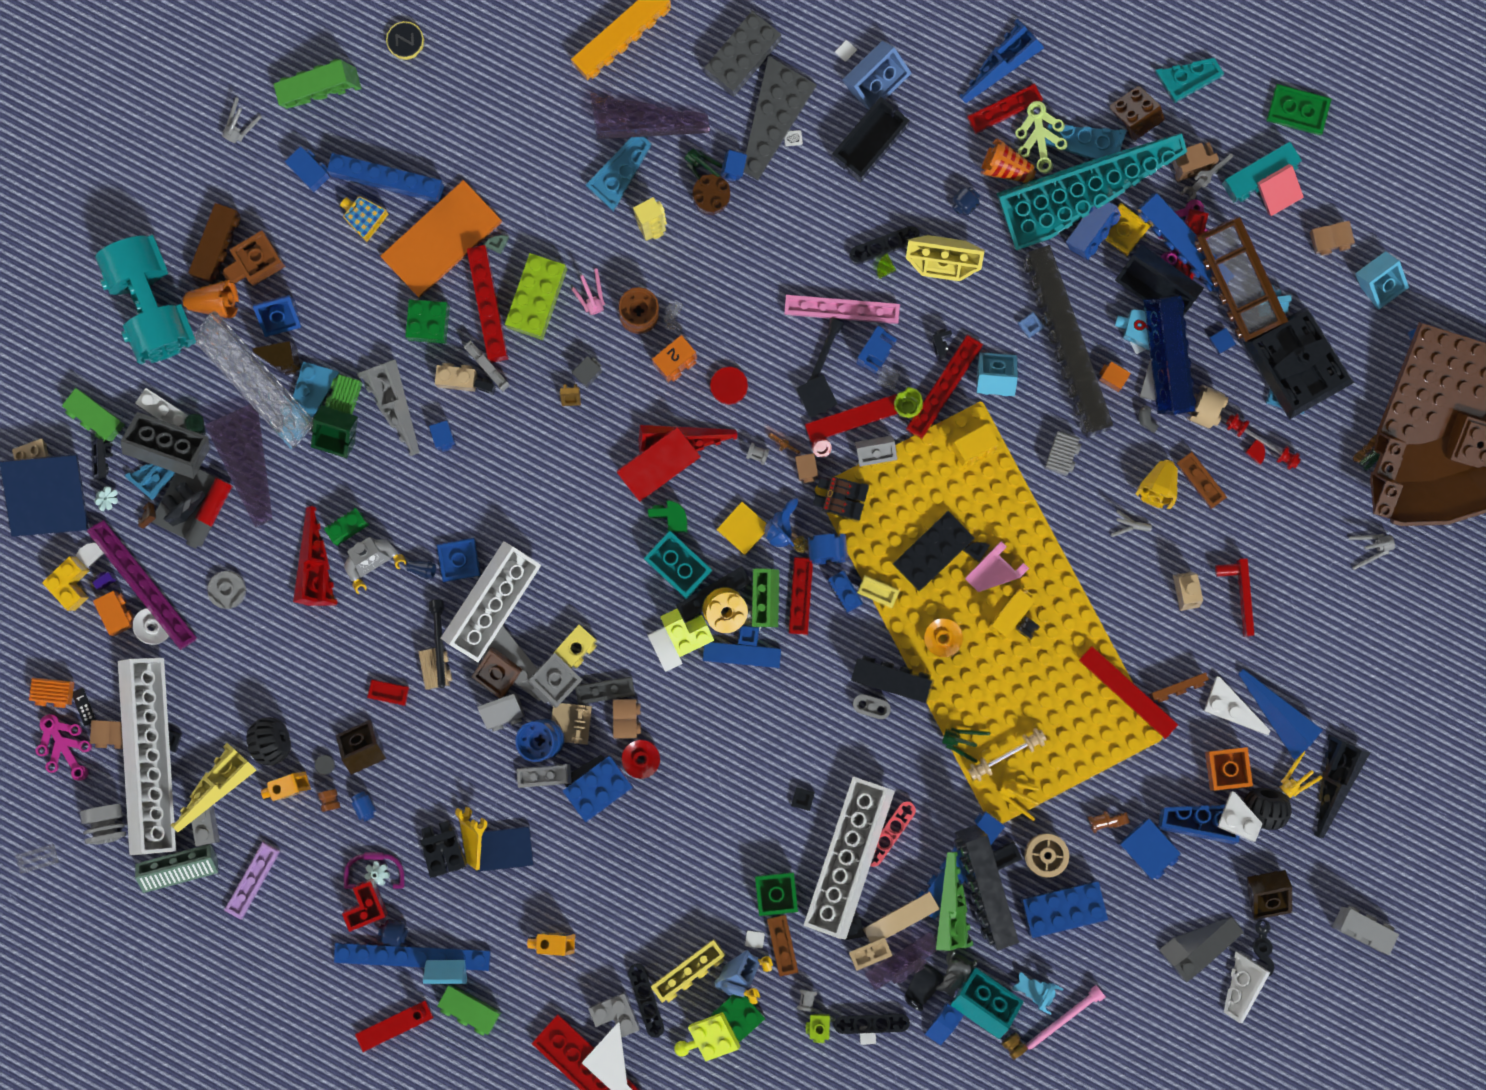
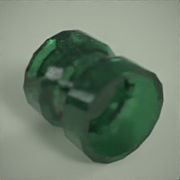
[185,414,206,435]

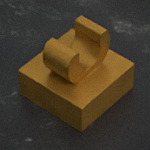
[560,384,581,406]

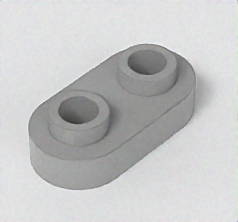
[853,694,891,719]

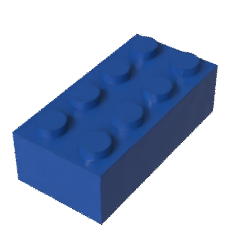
[1021,881,1108,938]

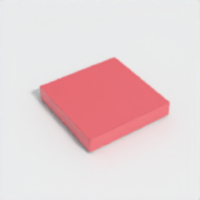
[1257,164,1304,216]

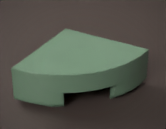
[484,235,509,255]

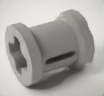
[746,443,770,465]
[797,989,817,1012]

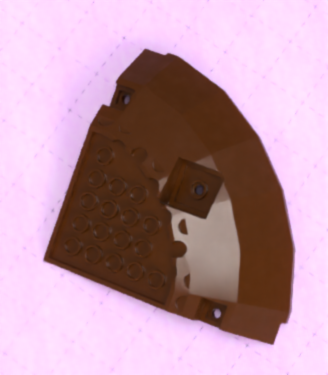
[1370,322,1486,526]

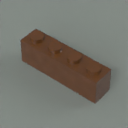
[188,203,241,284]

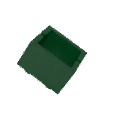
[311,405,358,458]

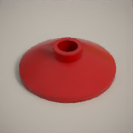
[622,740,660,779]

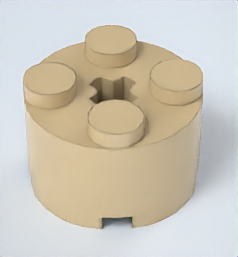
[1187,384,1228,429]

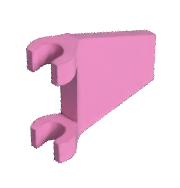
[965,542,1029,592]

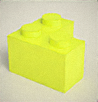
[660,608,714,657]

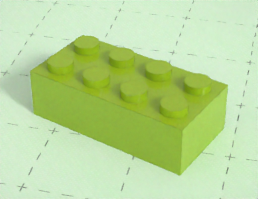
[505,253,567,340]

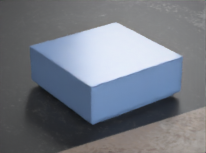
[1017,312,1044,339]

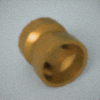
[1001,1032,1028,1060]

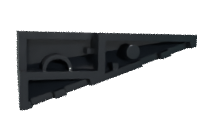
[1314,734,1371,838]

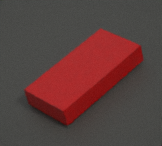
[367,679,410,706]

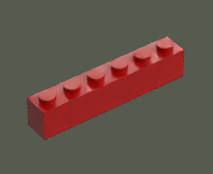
[467,245,509,363]

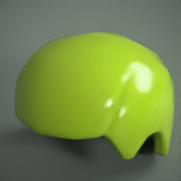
[894,387,923,418]

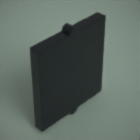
[795,374,838,418]

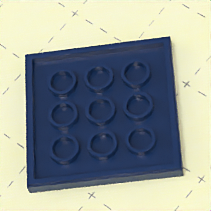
[0,454,89,537]

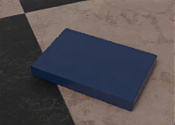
[475,827,534,872]

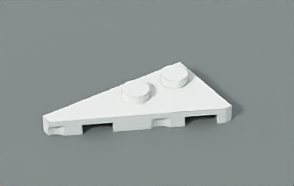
[1204,676,1270,735]

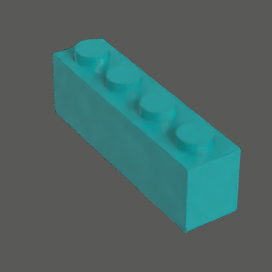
[1222,142,1302,203]

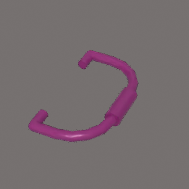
[344,852,405,889]

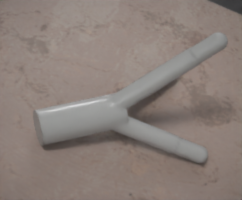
[1111,510,1152,537]

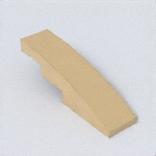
[862,891,940,943]

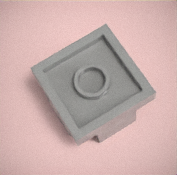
[528,653,583,708]

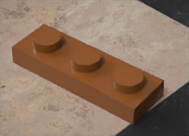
[1176,452,1227,509]
[1149,673,1209,703]
[767,914,799,977]

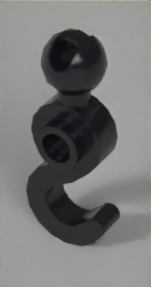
[1252,920,1275,977]

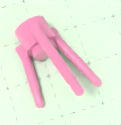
[572,268,605,315]

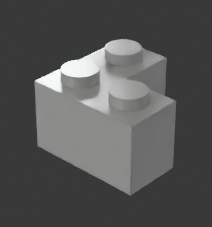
[588,992,641,1038]

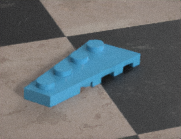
[1045,124,1127,160]
[586,131,651,212]
[282,362,340,440]

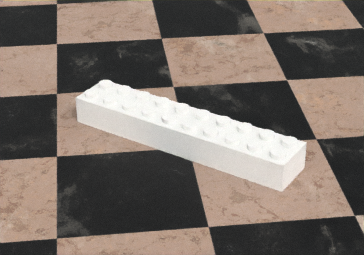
[118,658,176,855]

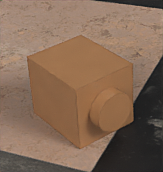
[795,453,818,484]

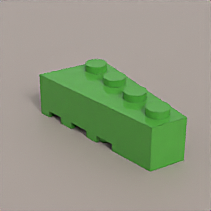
[274,59,362,109]

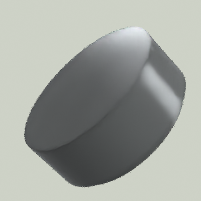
[315,755,335,775]

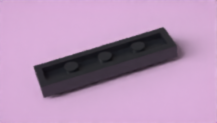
[676,566,752,622]

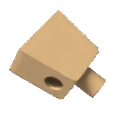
[1173,572,1203,611]

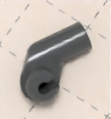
[1138,405,1159,433]

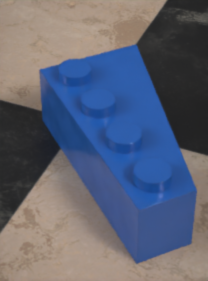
[1158,805,1240,844]

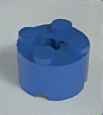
[807,534,848,565]

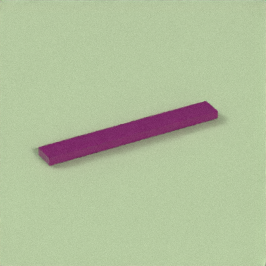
[87,520,197,650]

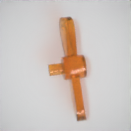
[768,433,801,454]
[1353,435,1376,462]

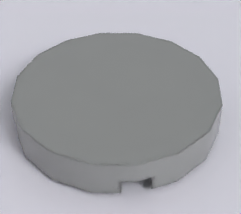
[207,571,246,609]

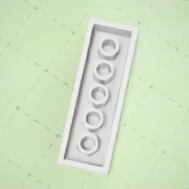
[441,541,541,662]

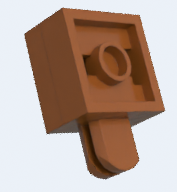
[223,230,286,286]

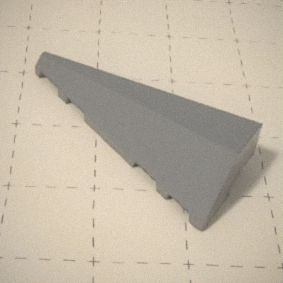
[357,359,420,456]

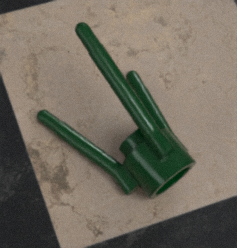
[684,148,722,180]
[942,728,991,763]

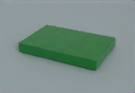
[1266,84,1332,136]

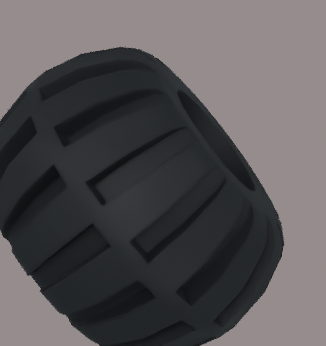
[246,717,291,765]
[1243,788,1292,830]

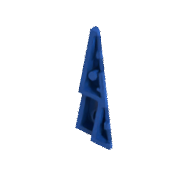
[959,19,1044,103]
[1238,669,1323,760]

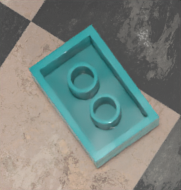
[644,531,713,599]
[951,967,1024,1039]

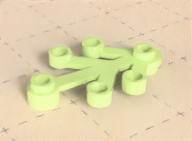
[1015,101,1068,174]

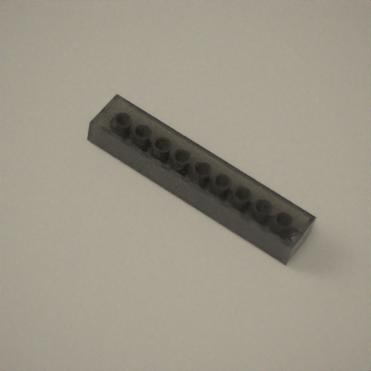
[1023,245,1113,438]

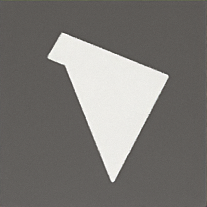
[582,1022,632,1090]

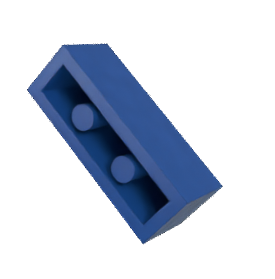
[1066,202,1121,260]

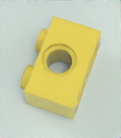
[553,625,597,669]

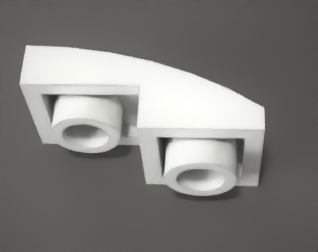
[648,627,683,672]

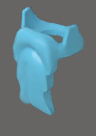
[1012,972,1063,1015]

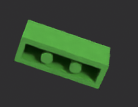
[62,388,125,442]
[752,569,779,627]
[437,984,502,1036]

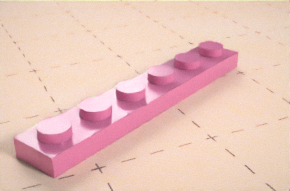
[784,295,900,324]

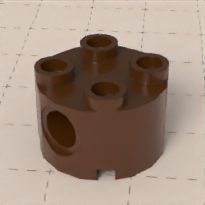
[692,174,731,215]

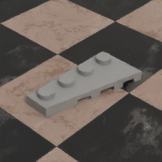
[482,625,541,701]

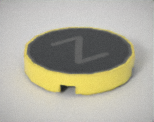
[386,21,424,60]

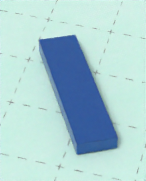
[703,642,781,668]

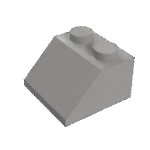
[477,694,525,732]

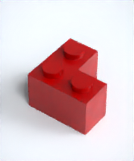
[342,878,388,932]

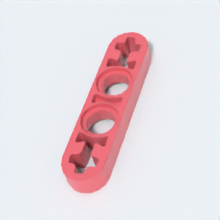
[870,802,916,867]

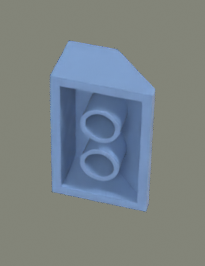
[842,41,912,110]

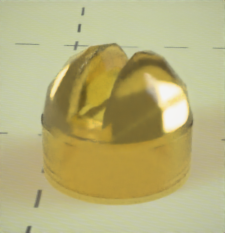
[793,536,808,553]

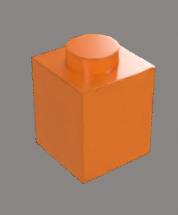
[1099,361,1131,392]

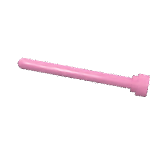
[1026,985,1106,1049]

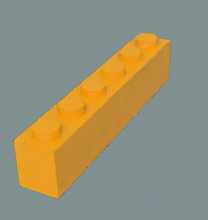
[571,0,671,81]

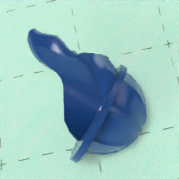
[764,498,798,547]

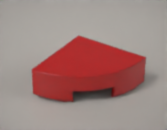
[1245,440,1265,465]

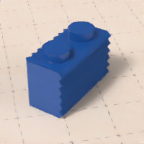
[828,570,863,613]

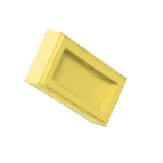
[857,575,900,608]

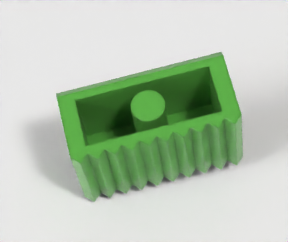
[325,374,362,415]

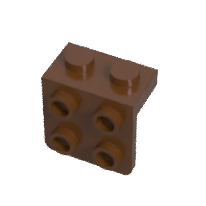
[1110,86,1165,141]

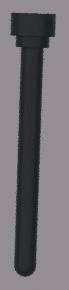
[801,318,844,405]
[428,599,446,688]

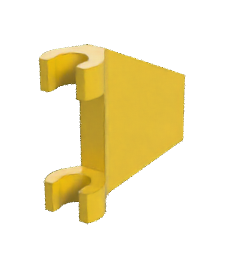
[455,807,487,870]

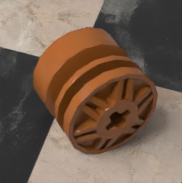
[619,287,659,334]

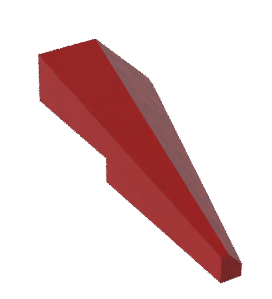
[638,425,738,454]
[293,506,338,606]

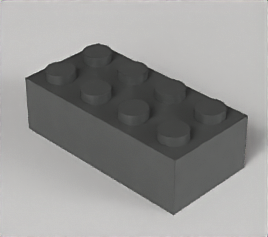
[704,11,781,97]
[120,412,210,479]

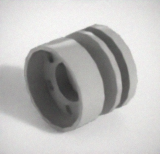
[79,804,126,845]

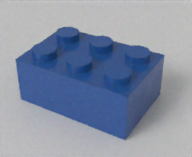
[563,756,634,822]

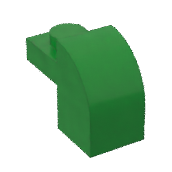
[648,501,688,533]

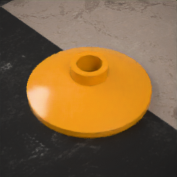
[924,619,963,657]

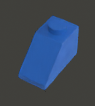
[925,1002,964,1046]

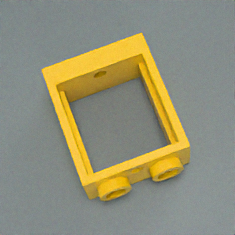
[988,589,1035,640]

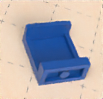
[1118,818,1181,880]

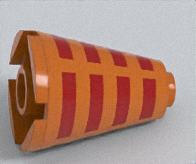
[981,139,1036,183]

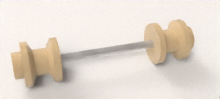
[968,728,1047,782]

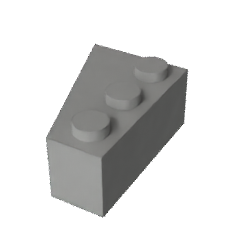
[1332,905,1399,955]

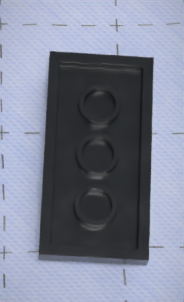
[893,511,975,591]

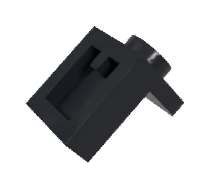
[931,329,952,360]

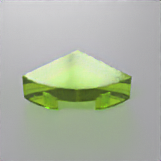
[877,253,896,279]

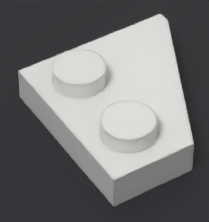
[1217,791,1262,842]

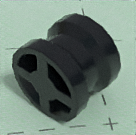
[1016,616,1040,640]

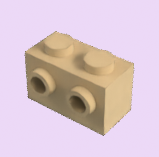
[435,363,478,392]

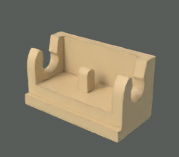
[849,938,892,971]

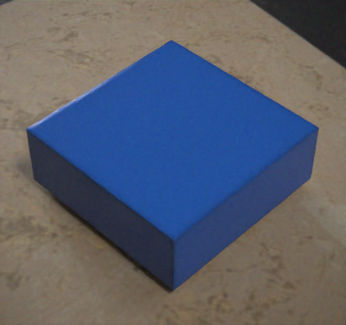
[1209,328,1236,354]
[738,625,760,646]

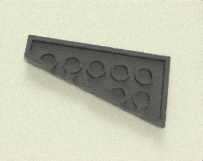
[743,56,817,181]

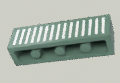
[135,844,218,893]

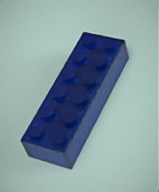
[1143,296,1196,415]

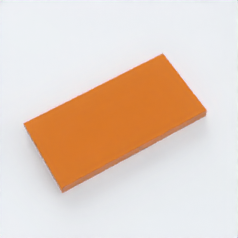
[380,180,502,298]

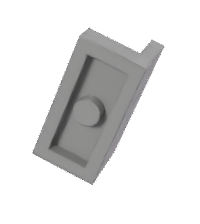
[855,436,897,466]

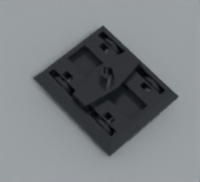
[1243,307,1354,420]

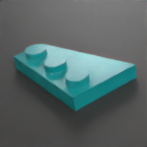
[1155,58,1224,103]

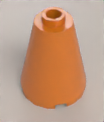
[182,280,239,318]

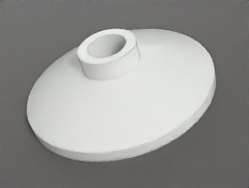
[132,608,169,645]

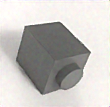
[572,356,602,388]

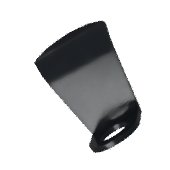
[904,962,944,1011]

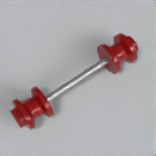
[1225,413,1301,470]

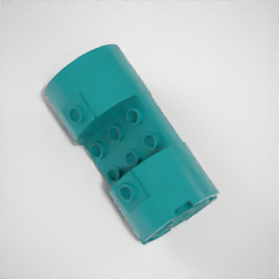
[95,235,196,364]

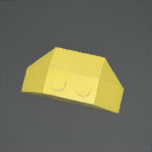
[906,235,984,281]

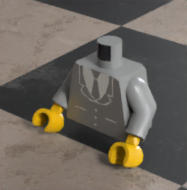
[344,537,406,594]

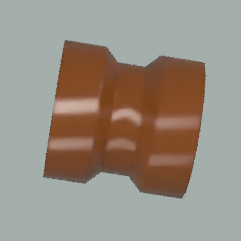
[317,789,341,812]

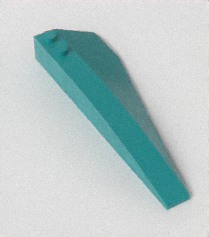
[996,133,1187,250]

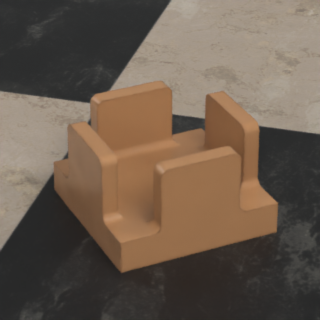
[1172,142,1219,182]

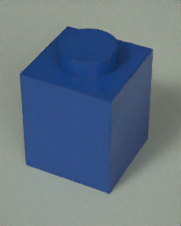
[720,150,747,181]
[429,420,456,452]

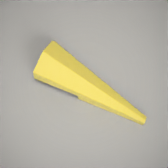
[170,743,256,832]

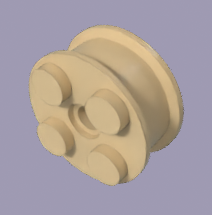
[1025,834,1069,877]

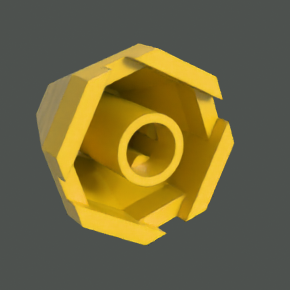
[1135,460,1178,509]

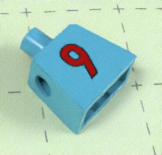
[1115,310,1163,351]

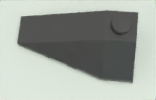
[1158,917,1244,982]

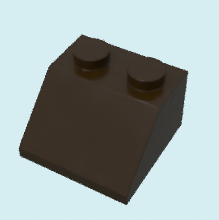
[252,341,301,375]
[336,719,386,775]
[1247,870,1292,920]

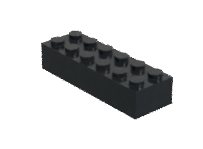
[954,825,1019,951]

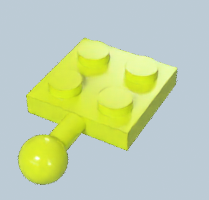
[674,1012,741,1061]

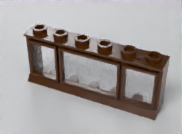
[1194,216,1288,342]

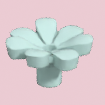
[94,486,118,511]
[365,861,390,886]

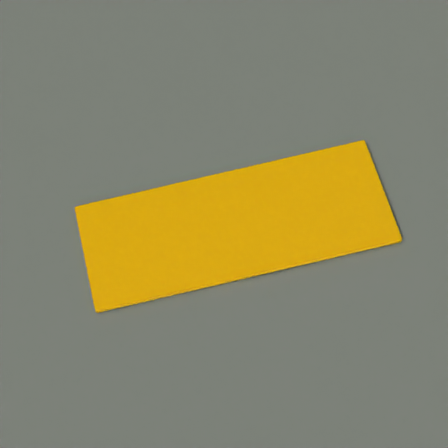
[815,402,1162,823]

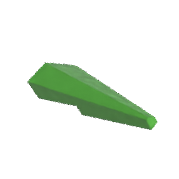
[936,852,973,951]

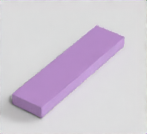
[224,842,280,920]

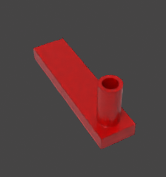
[1215,558,1255,637]
[355,1000,434,1052]

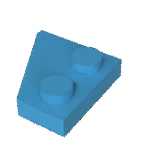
[125,464,176,500]

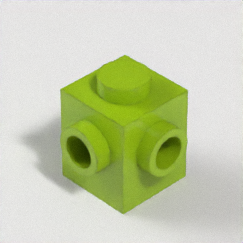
[806,1013,830,1043]

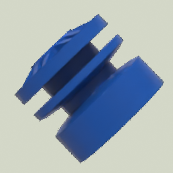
[515,719,564,762]

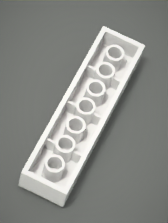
[803,777,895,940]

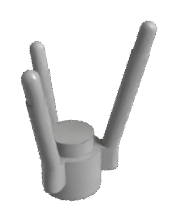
[222,97,262,144]
[1349,534,1395,570]

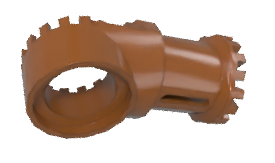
[1088,811,1130,833]

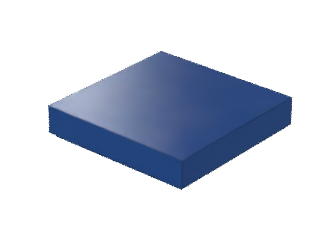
[437,538,481,583]

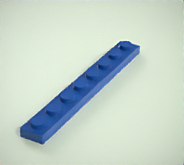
[334,943,491,971]

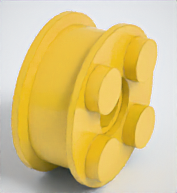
[703,588,748,633]

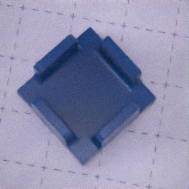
[856,326,897,374]

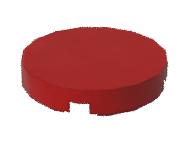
[710,367,748,405]

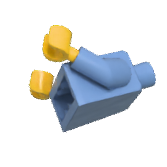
[714,950,773,1004]

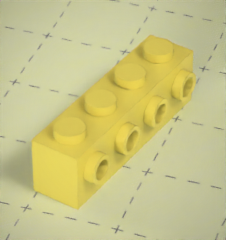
[633,197,667,241]
[651,939,726,1003]

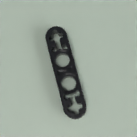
[849,226,920,265]
[628,963,664,1038]
[834,1014,910,1034]

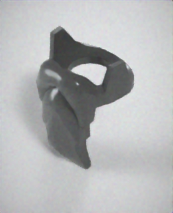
[936,950,978,997]

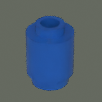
[351,791,377,822]

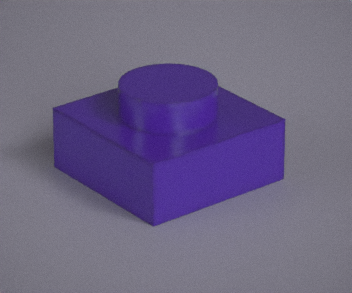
[92,572,117,590]

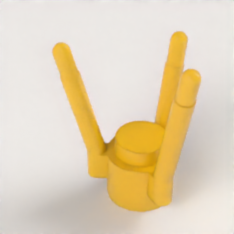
[1280,751,1322,798]
[999,779,1039,821]

